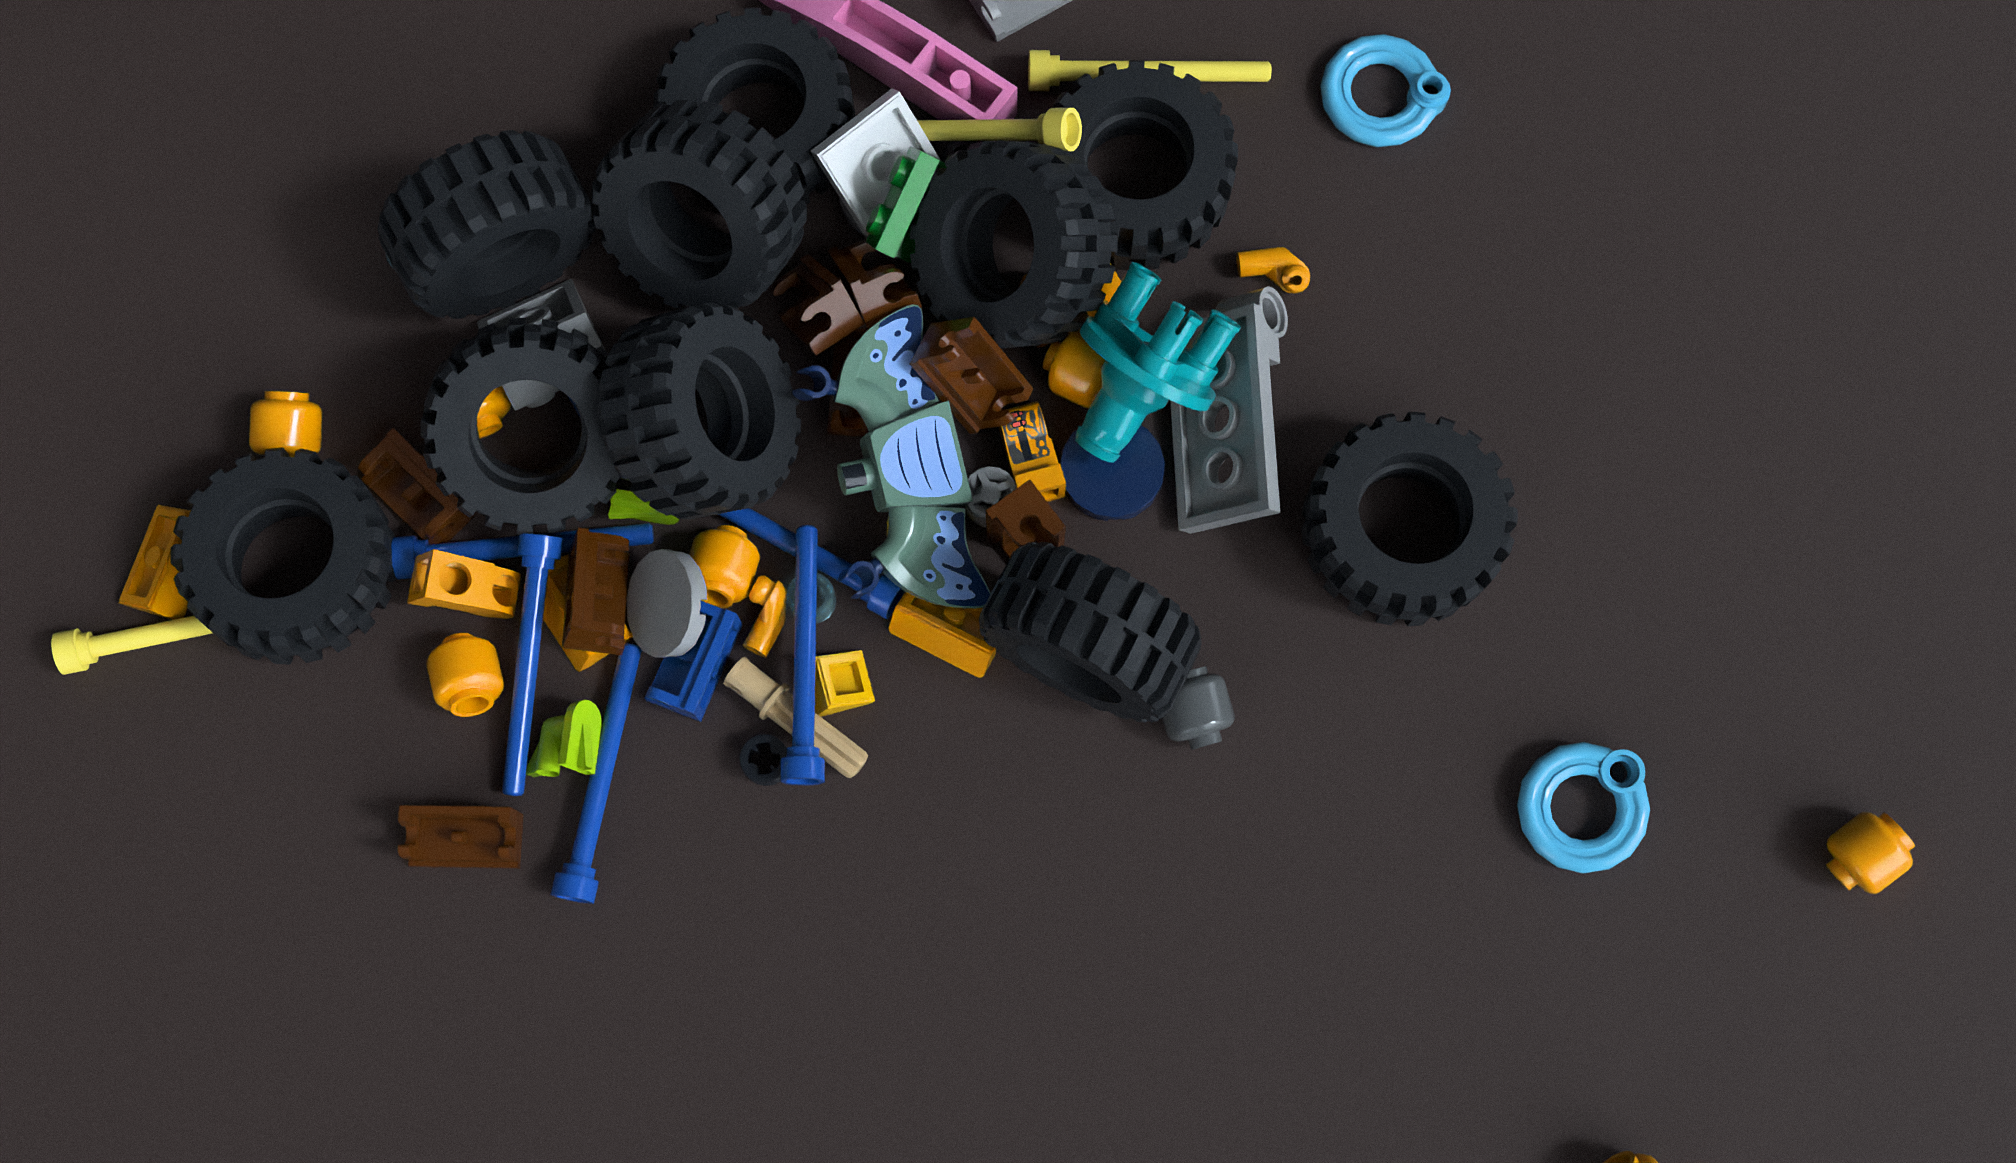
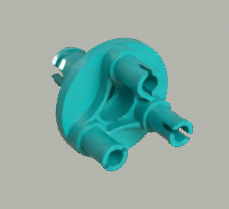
[1075,262,1241,463]

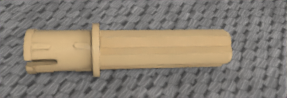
[723,657,868,778]

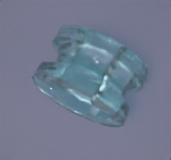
[786,573,836,623]

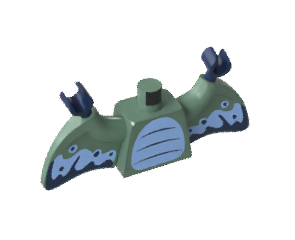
[792,304,991,609]

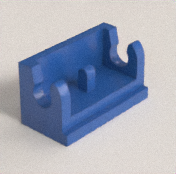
[644,601,743,722]

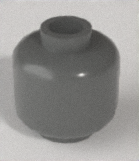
[1162,666,1235,750]

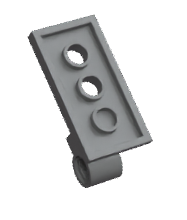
[1170,286,1288,534]

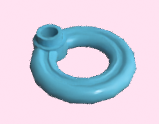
[1320,34,1451,147]
[1517,742,1650,873]

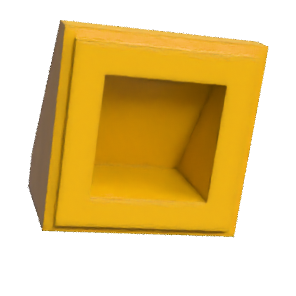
[815,650,875,717]

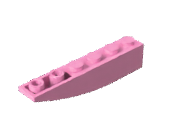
[759,0,1017,142]

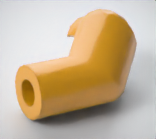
[1236,247,1310,294]
[743,576,787,658]

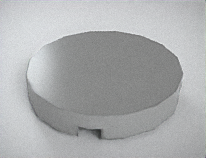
[626,549,707,658]

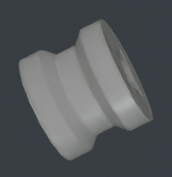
[965,466,1017,528]

